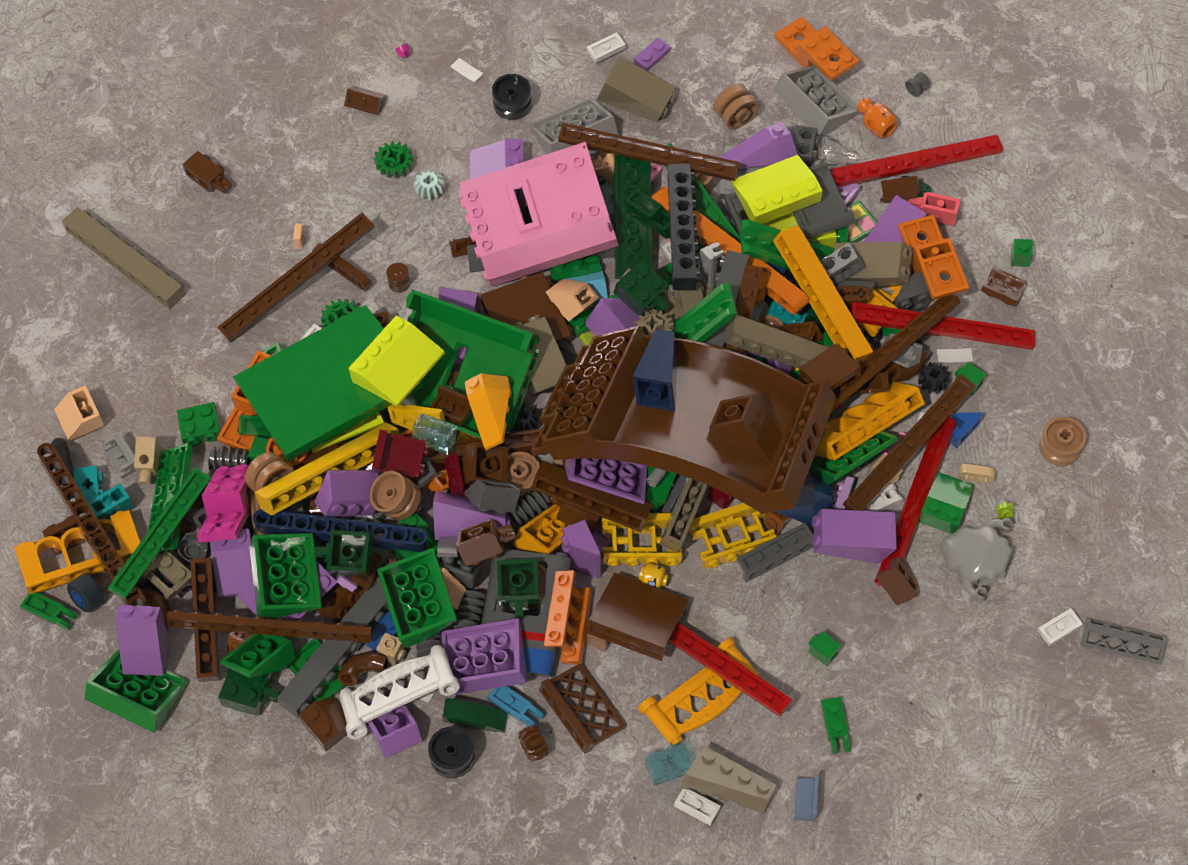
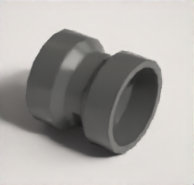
[905,72,930,96]

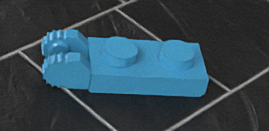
[487,686,544,727]

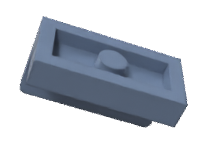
[794,774,819,822]

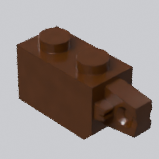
[182,151,232,194]

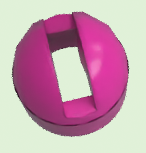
[395,43,410,58]

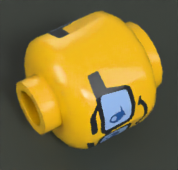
[638,563,669,589]

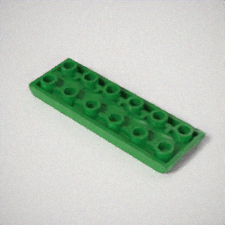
[741,220,834,270]
[673,283,737,343]
[148,443,193,554]

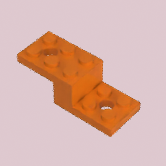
[774,16,859,82]
[898,214,969,300]
[217,350,271,454]

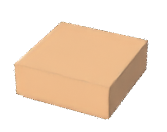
[293,223,305,249]

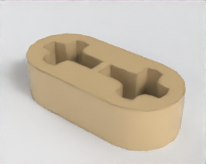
[958,464,996,483]

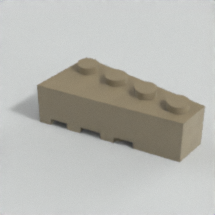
[681,745,777,813]

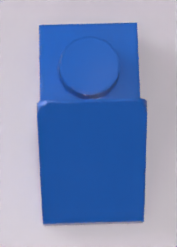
[951,412,983,448]

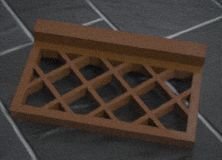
[539,664,626,754]

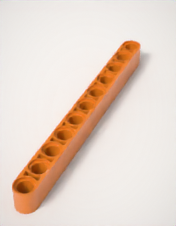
[651,186,809,315]

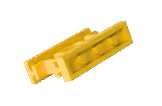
[688,503,777,569]
[600,513,682,566]

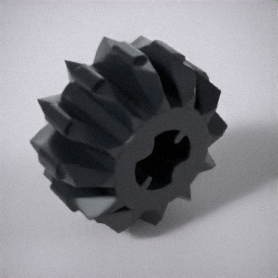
[918,361,950,394]
[512,403,540,432]

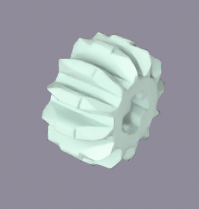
[414,169,445,200]

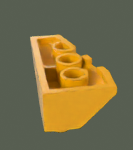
[465,374,512,450]
[513,504,570,554]

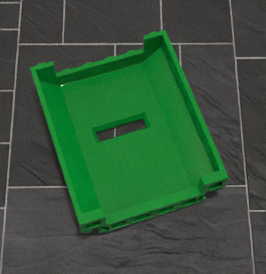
[400,289,540,445]

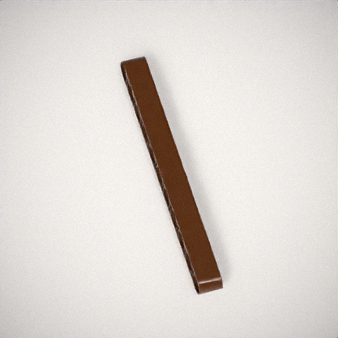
[37,443,147,606]

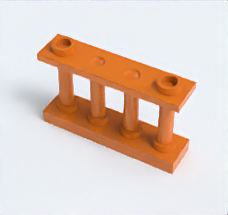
[544,571,593,665]

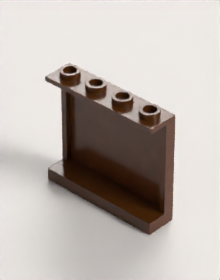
[480,272,573,344]
[586,572,688,661]

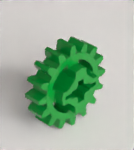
[374,141,414,178]
[321,298,359,328]

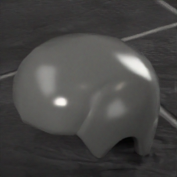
[178,532,208,564]

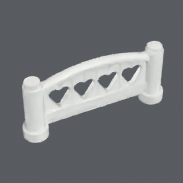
[339,645,459,739]

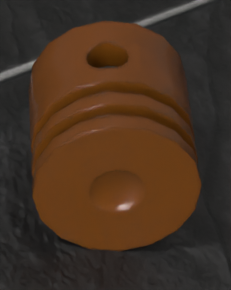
[386,262,410,293]

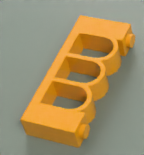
[815,381,925,461]
[14,510,140,594]

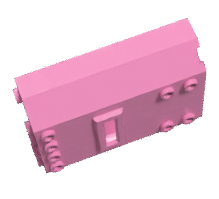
[459,142,619,286]

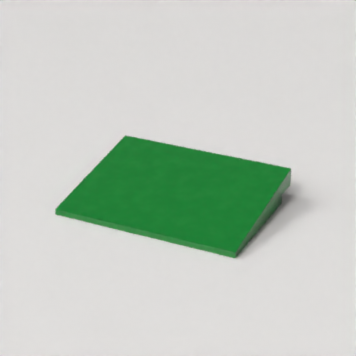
[233,305,423,462]

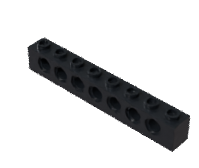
[667,164,700,290]

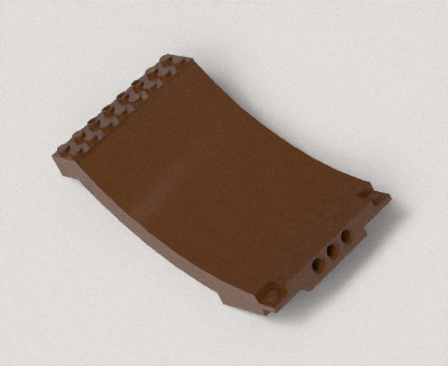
[531,326,836,514]

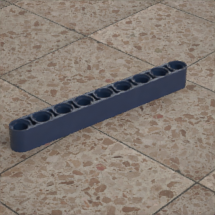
[253,509,429,552]

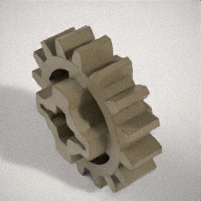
[634,310,675,335]

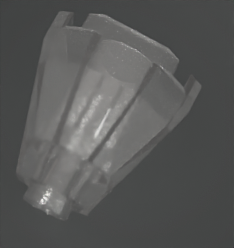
[814,134,860,169]

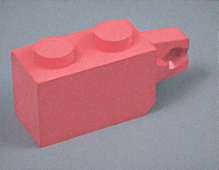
[908,192,961,226]

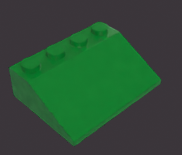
[809,431,898,486]
[249,533,321,618]
[377,548,457,648]
[85,649,189,733]

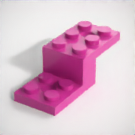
[197,464,251,542]

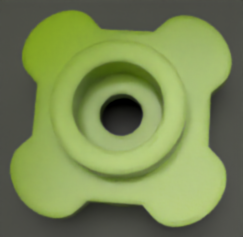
[995,502,1015,520]

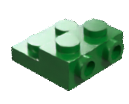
[177,402,220,446]

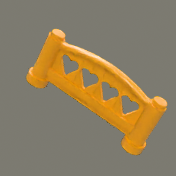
[637,637,760,747]

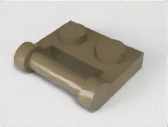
[142,551,192,601]

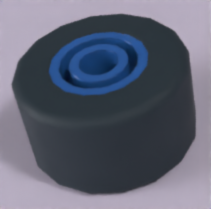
[67,574,104,613]

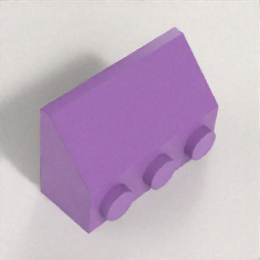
[314,470,378,517]
[561,520,601,579]

